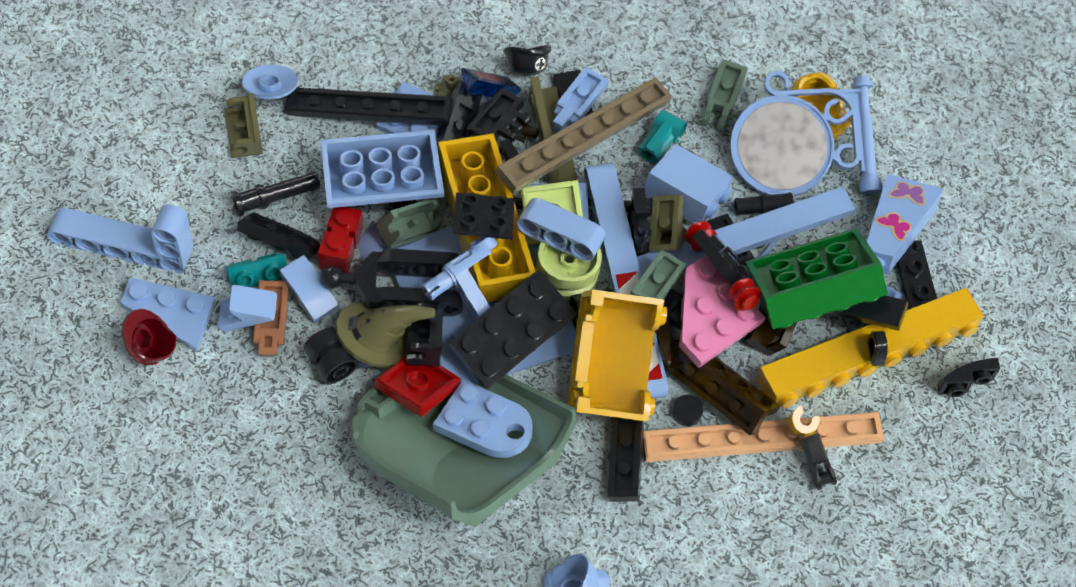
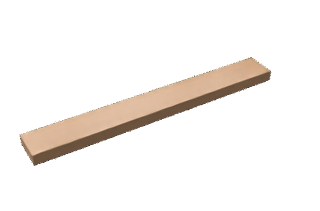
[643,412,884,462]

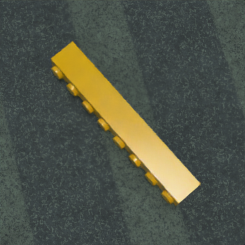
[756,287,984,408]

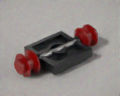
[685,221,761,311]

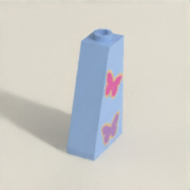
[867,174,943,274]

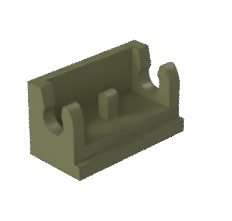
[225,93,263,158]

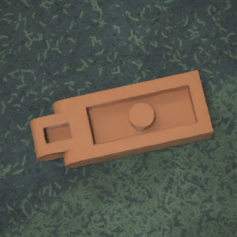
[253,280,290,356]

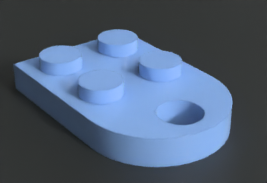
[433,379,533,458]

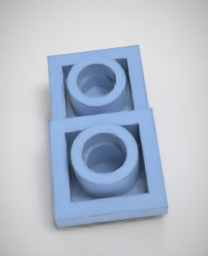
[279,255,339,323]

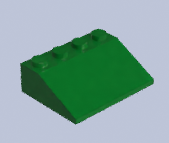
[746,228,888,329]

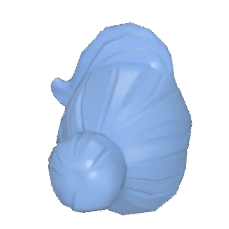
[544,554,610,587]

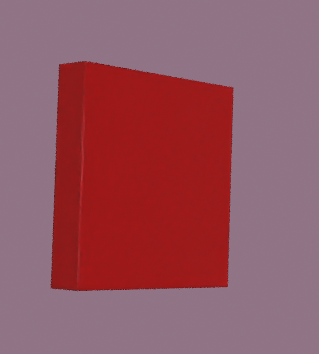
[375,356,461,417]

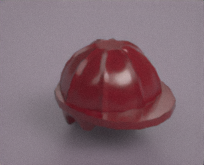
[121,309,177,365]

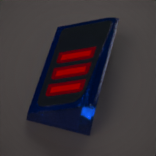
[461,68,521,97]

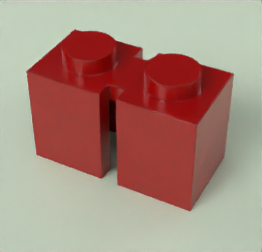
[318,207,363,272]

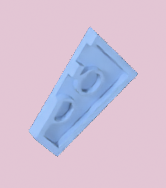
[120,277,216,352]

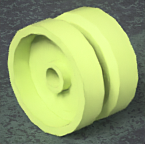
[535,242,602,305]

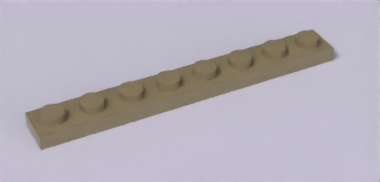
[494,77,673,194]

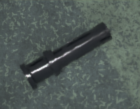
[231,171,321,216]

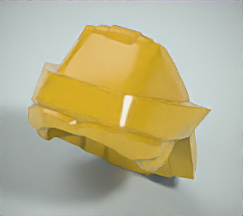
[792,72,851,140]

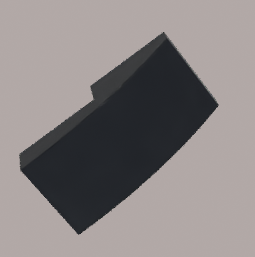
[937,358,1001,397]

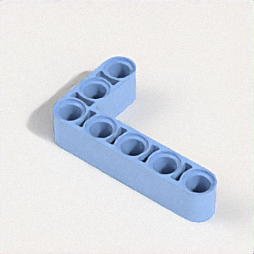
[47,204,194,273]

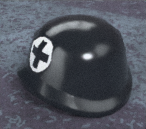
[503,45,551,77]

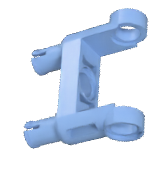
[421,237,498,339]

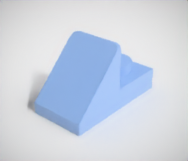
[218,285,277,331]

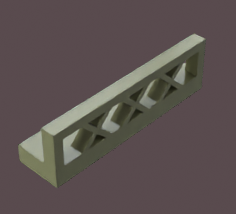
[529,76,578,184]

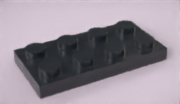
[447,269,578,390]

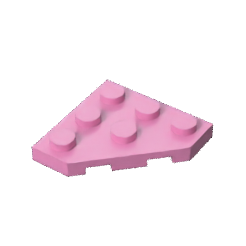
[679,255,765,368]

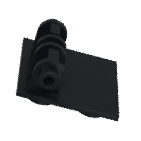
[452,192,515,240]

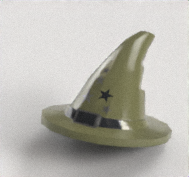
[335,302,435,368]

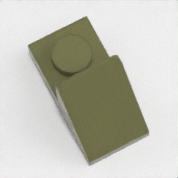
[649,194,687,252]

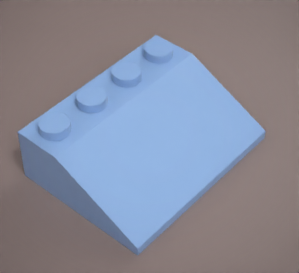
[320,130,444,208]

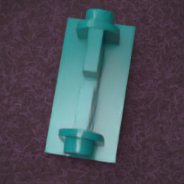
[226,251,287,287]

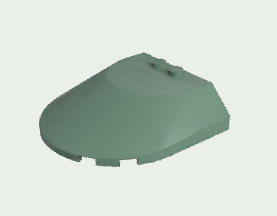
[352,375,576,527]

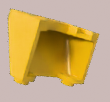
[567,289,667,421]

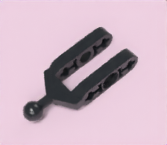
[320,249,463,316]

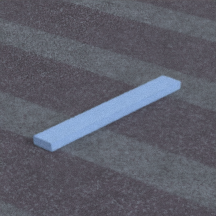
[637,186,855,275]

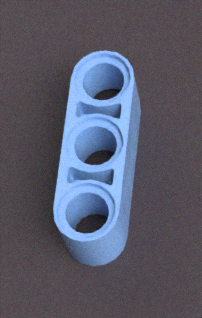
[517,198,606,261]

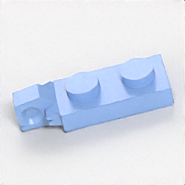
[552,67,609,133]

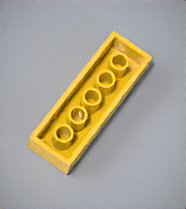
[438,133,535,302]

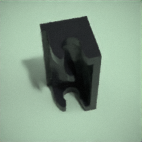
[406,301,443,367]

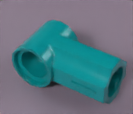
[638,109,688,164]

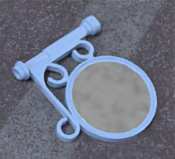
[730,71,882,197]

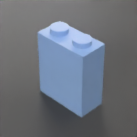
[644,144,733,223]

